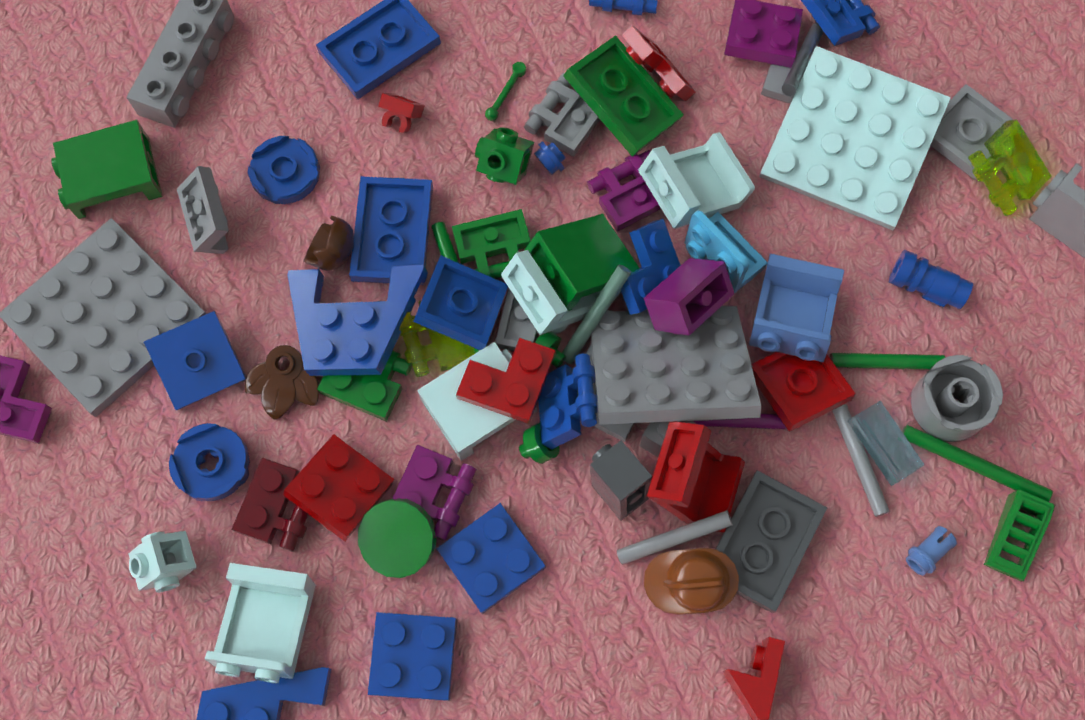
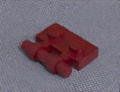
[231,458,309,552]

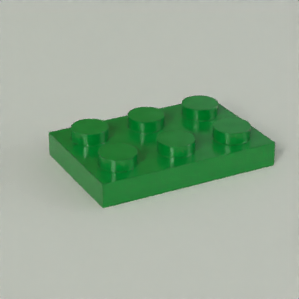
[563,36,684,157]

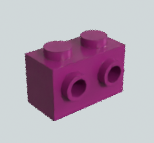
[644,258,735,336]

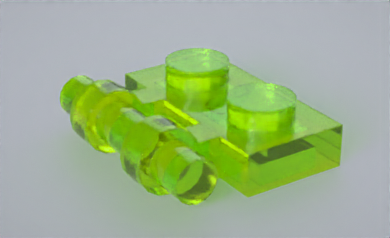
[968,119,1052,216]
[399,300,475,377]

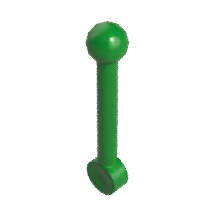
[485,62,526,121]

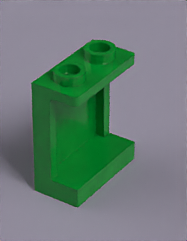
[51,120,163,219]
[525,214,640,311]

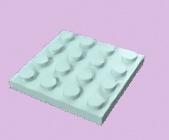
[759,46,951,230]

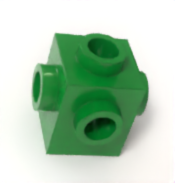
[475,128,534,185]

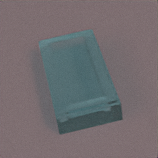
[847,401,924,486]

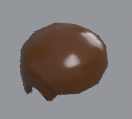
[304,216,354,271]

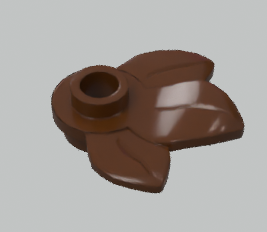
[245,345,319,420]

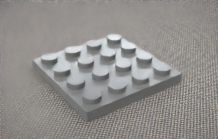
[0,218,206,417]
[591,306,761,425]

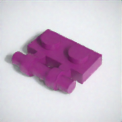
[587,150,661,232]
[392,445,477,540]

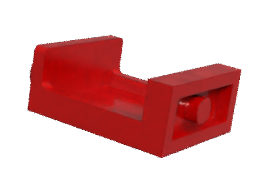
[647,421,745,533]

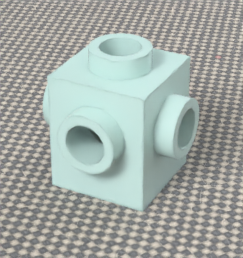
[128,531,197,593]

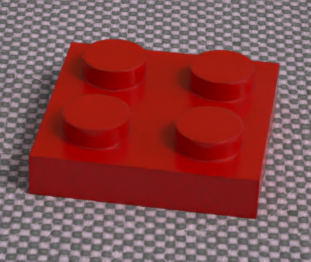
[751,352,856,432]
[283,434,395,542]

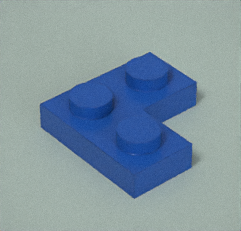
[621,219,681,315]

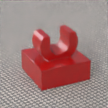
[378,93,425,133]

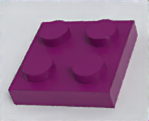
[724,0,803,68]

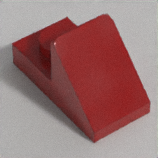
[723,637,785,720]

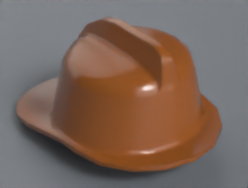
[644,548,739,614]

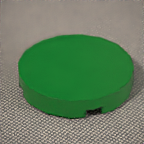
[358,498,436,578]

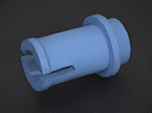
[906,526,957,576]

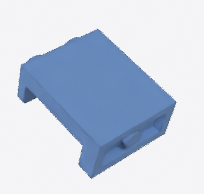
[749,253,844,362]

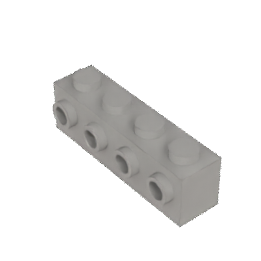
[126,0,234,128]

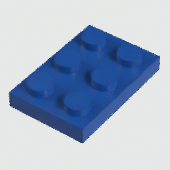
[316,0,441,100]
[349,176,433,285]

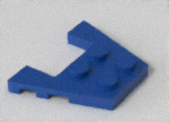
[287,265,428,376]
[196,667,331,720]

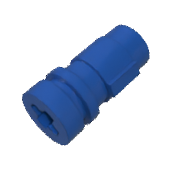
[889,250,973,309]

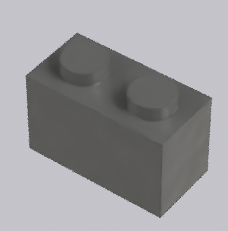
[590,440,652,521]

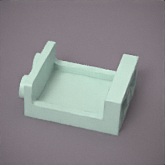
[638,132,755,229]
[501,250,621,335]
[417,342,537,461]
[205,563,316,683]

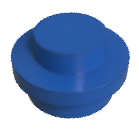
[534,141,566,175]

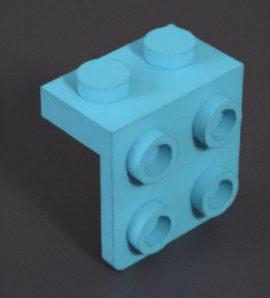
[684,210,768,293]

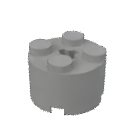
[911,355,1003,442]

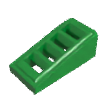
[984,490,1055,581]

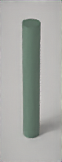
[562,264,631,364]

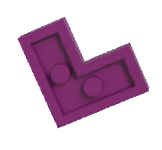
[0,355,52,444]

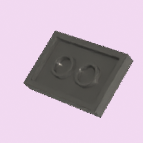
[716,470,827,613]

